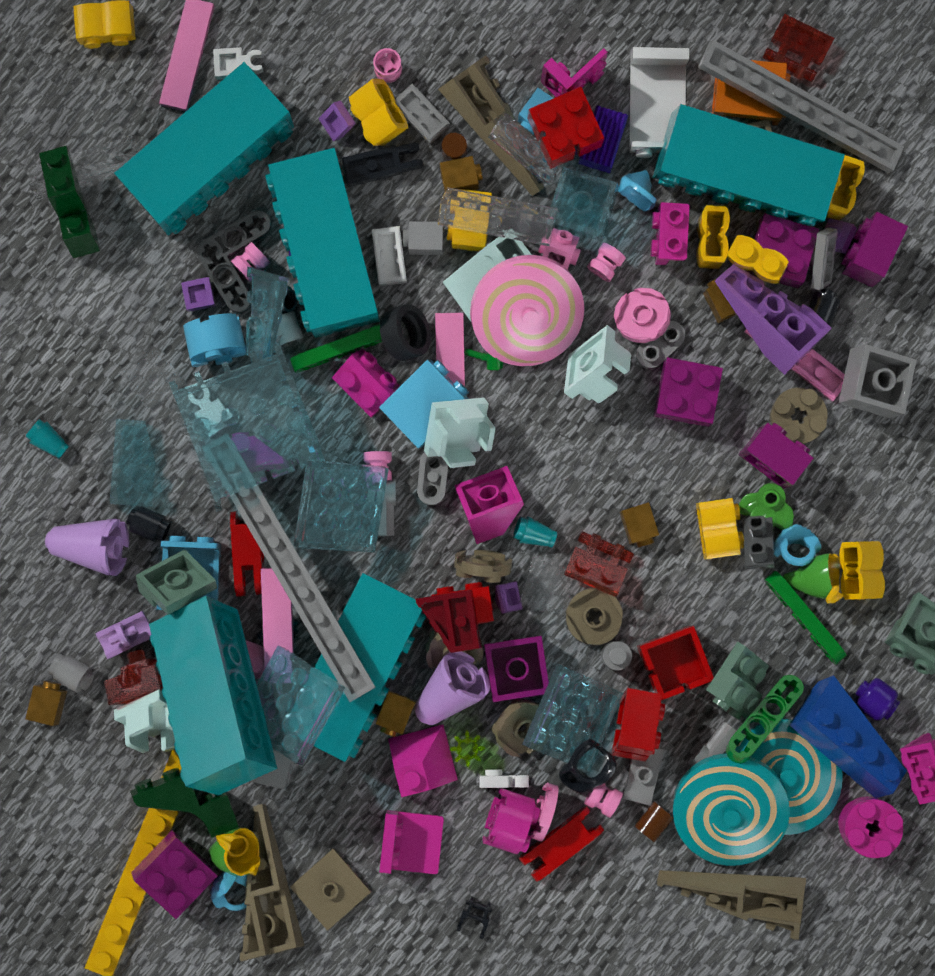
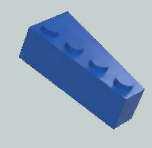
[789,675,907,798]

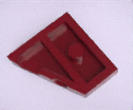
[415,590,481,653]

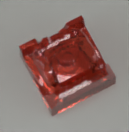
[104,650,163,705]

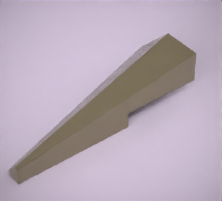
[438,56,544,196]
[240,804,305,961]
[657,870,806,940]

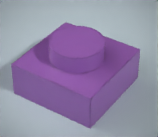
[318,101,356,142]
[824,218,857,254]
[181,277,216,312]

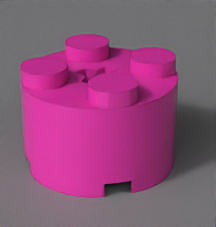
[482,788,540,854]
[838,796,903,858]

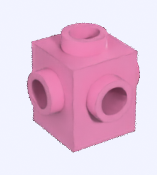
[538,228,581,270]

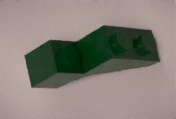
[39,146,100,259]
[130,768,239,838]

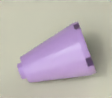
[45,519,129,576]
[414,651,490,725]

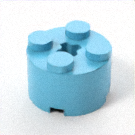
[183,313,247,367]

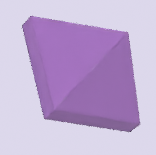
[495,582,522,614]

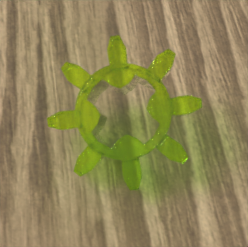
[450,730,485,767]

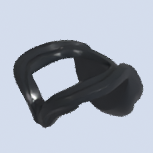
[559,739,617,793]

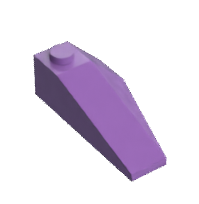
[715,264,832,375]

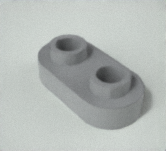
[636,321,685,369]
[417,452,448,506]

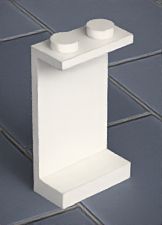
[629,47,689,158]

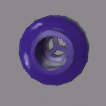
[855,678,900,721]

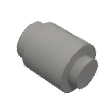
[601,641,632,670]
[48,654,94,693]

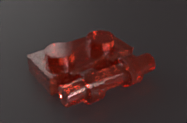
[762,14,835,82]
[564,531,634,597]

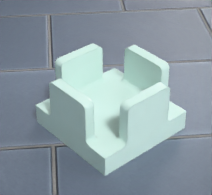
[564,325,631,403]
[424,398,495,468]
[114,689,175,753]

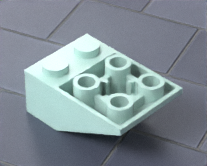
[443,228,532,322]

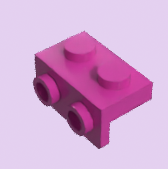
[650,202,689,265]
[332,349,400,417]

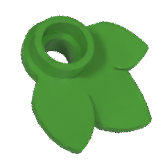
[739,483,794,530]

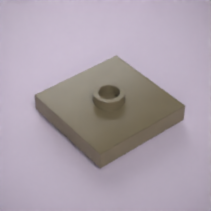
[290,848,371,931]

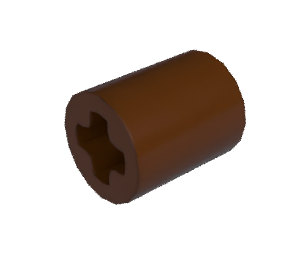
[442,132,467,161]
[635,801,674,842]

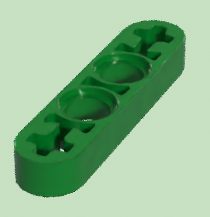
[290,324,382,373]
[764,570,847,665]
[726,675,804,764]

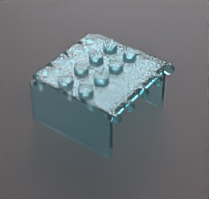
[169,343,325,512]

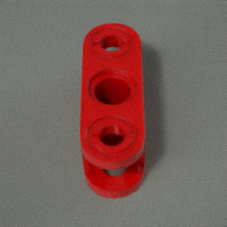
[230,511,265,597]
[518,806,604,882]

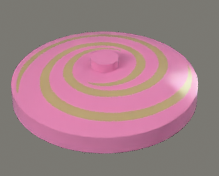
[470,255,584,366]

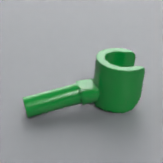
[464,348,503,370]

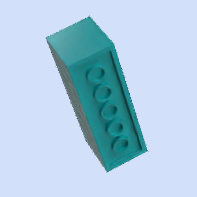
[114,62,294,236]
[652,104,845,226]
[265,148,380,338]
[283,573,427,762]
[149,596,278,795]

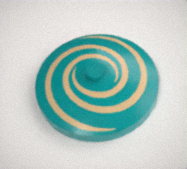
[735,719,843,835]
[673,753,790,866]

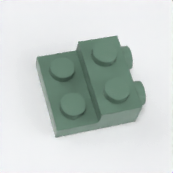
[136,549,217,615]
[884,592,935,675]
[706,642,769,720]

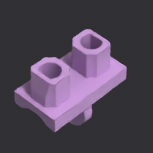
[95,611,151,659]

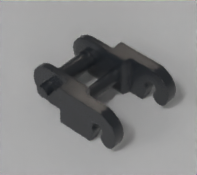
[456,896,492,940]

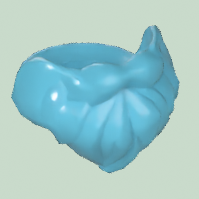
[618,170,657,212]
[774,524,821,566]
[210,871,247,911]

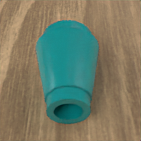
[25,419,70,459]
[513,516,557,548]

